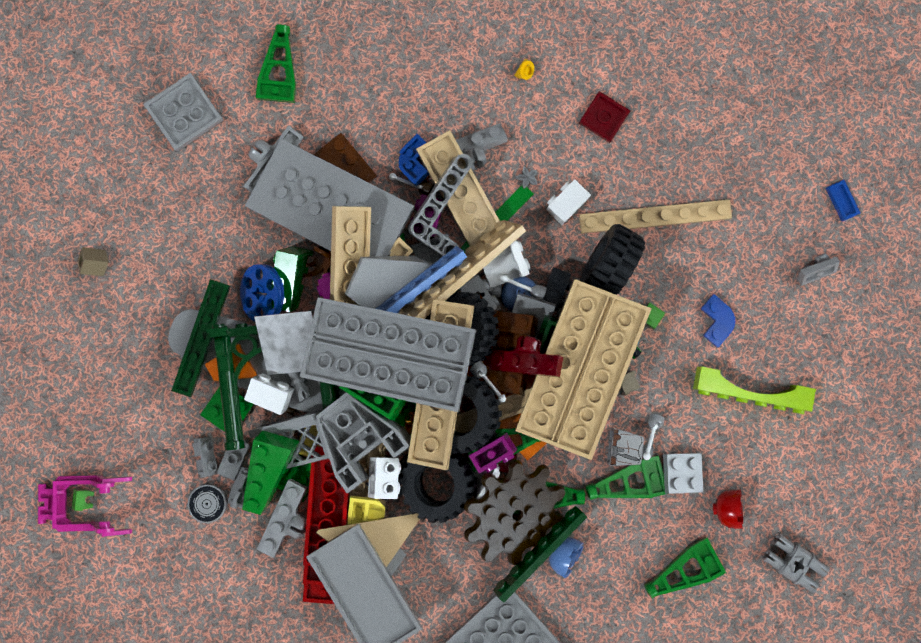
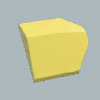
[347,496,385,525]

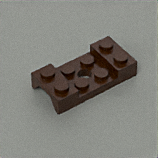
[483,311,538,396]

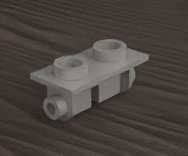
[192,436,217,478]
[227,466,249,509]

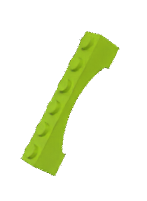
[693,366,816,414]

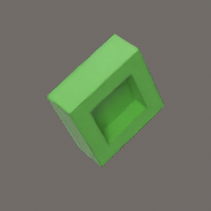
[646,302,665,329]

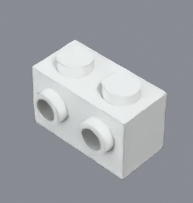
[546,179,591,225]
[244,374,294,415]
[368,457,401,499]

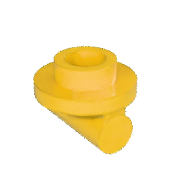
[514,59,534,80]

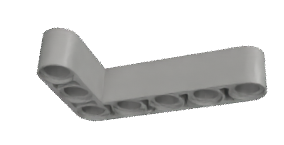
[408,154,472,257]

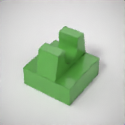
[72,488,94,511]

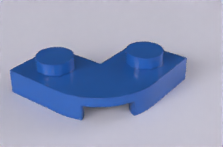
[399,134,429,187]
[700,294,735,348]

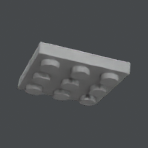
[143,73,224,152]

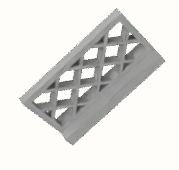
[248,410,329,469]

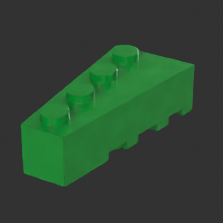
[242,430,300,515]

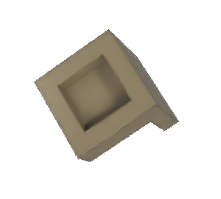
[77,247,109,276]
[619,370,640,396]

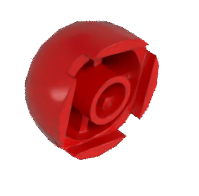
[713,489,743,529]

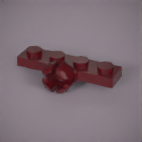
[489,336,563,378]

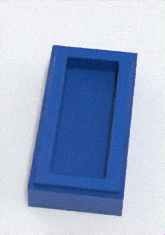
[825,180,861,222]

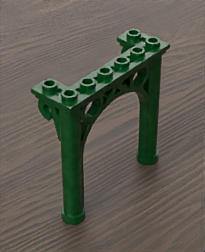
[206,322,339,451]

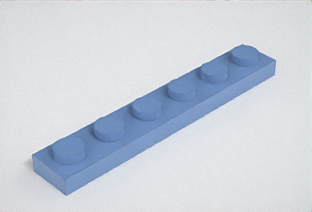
[376,246,467,313]

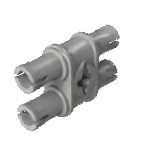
[762,533,830,593]

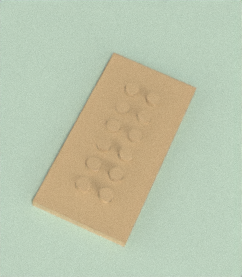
[515,279,652,460]

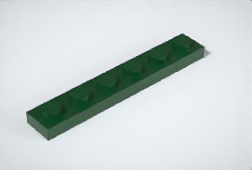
[171,279,230,397]
[493,506,587,603]

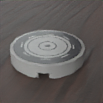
[187,484,228,524]

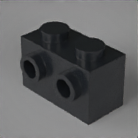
[542,267,573,312]

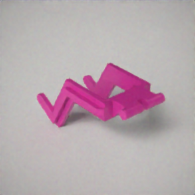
[38,475,132,537]

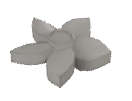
[516,167,537,188]

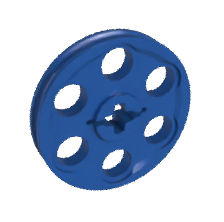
[240,264,284,321]

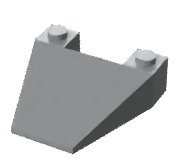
[345,255,433,309]
[316,392,411,493]

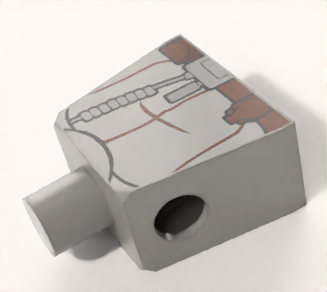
[607,428,654,466]

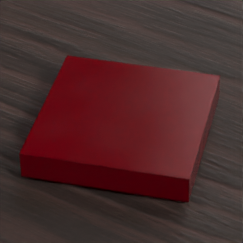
[579,91,630,143]

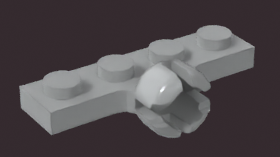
[456,123,508,171]
[243,125,304,193]
[257,479,308,558]

